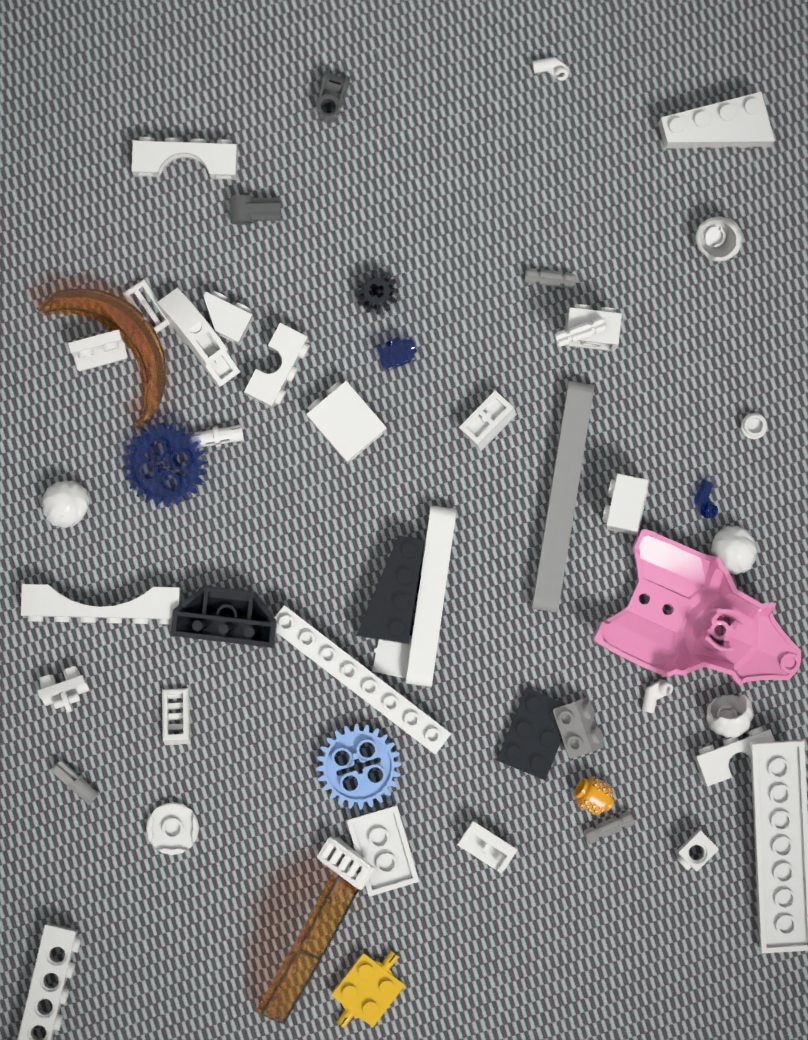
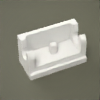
[459,390,517,451]
[457,820,517,873]

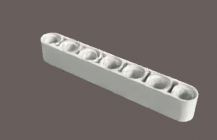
[406,505,457,687]

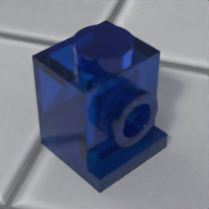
[376,337,417,372]

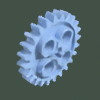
[316,724,401,809]

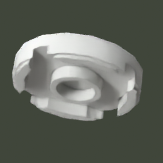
[146,802,199,855]

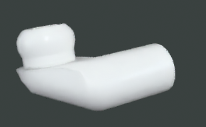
[532,57,569,81]
[641,680,673,713]

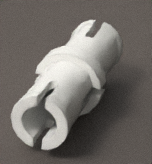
[190,424,244,449]

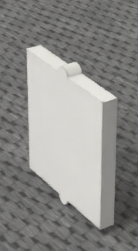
[372,635,412,678]

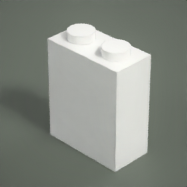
[306,381,387,464]

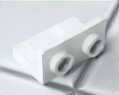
[68,330,128,371]

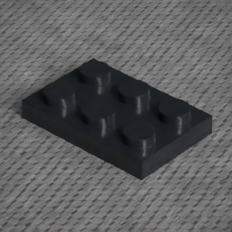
[497,688,567,780]

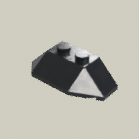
[170,586,277,648]

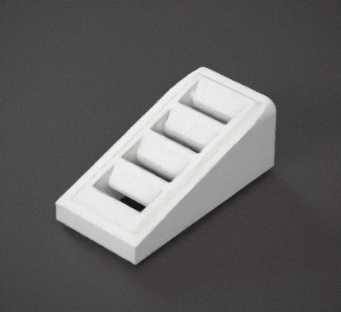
[162,688,191,745]
[317,837,375,890]

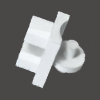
[37,666,90,713]

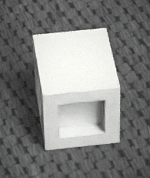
[676,830,719,871]

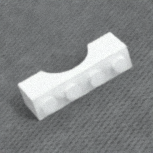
[132,137,238,180]

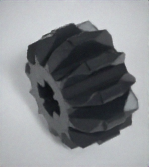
[355,270,399,315]

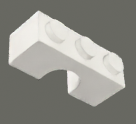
[244,323,310,409]
[694,726,775,786]

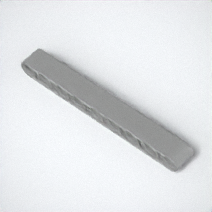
[532,381,594,613]

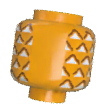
[574,776,615,815]

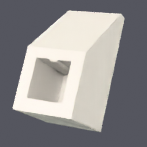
[204,291,253,346]

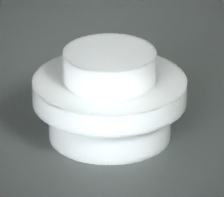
[741,413,767,439]

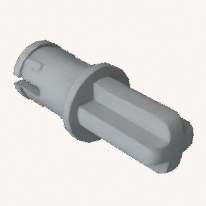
[52,760,100,806]

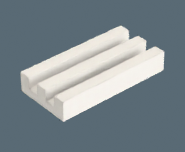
[122,279,171,337]

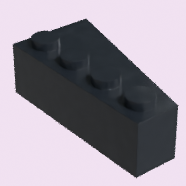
[356,536,424,644]

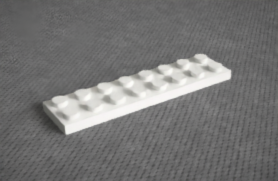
[750,740,808,953]

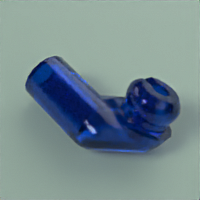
[694,480,718,519]

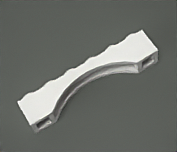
[21,584,181,625]

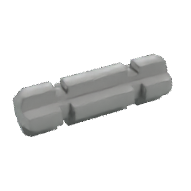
[525,268,576,288]
[584,811,635,844]

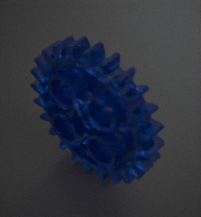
[123,422,208,507]

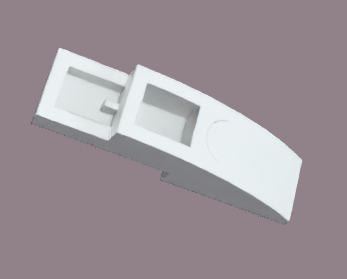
[156,288,240,387]

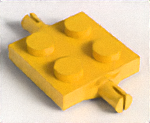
[331,950,405,1029]

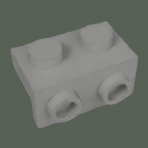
[553,697,604,759]

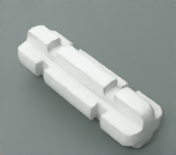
[555,317,606,347]

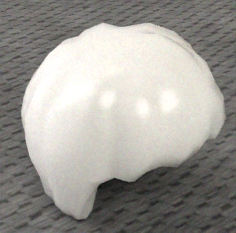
[695,216,742,262]
[42,480,90,528]
[711,526,757,575]
[706,694,754,738]

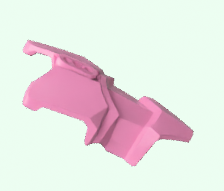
[593,529,801,686]

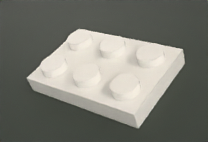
[347,805,419,897]

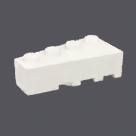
[658,92,775,149]

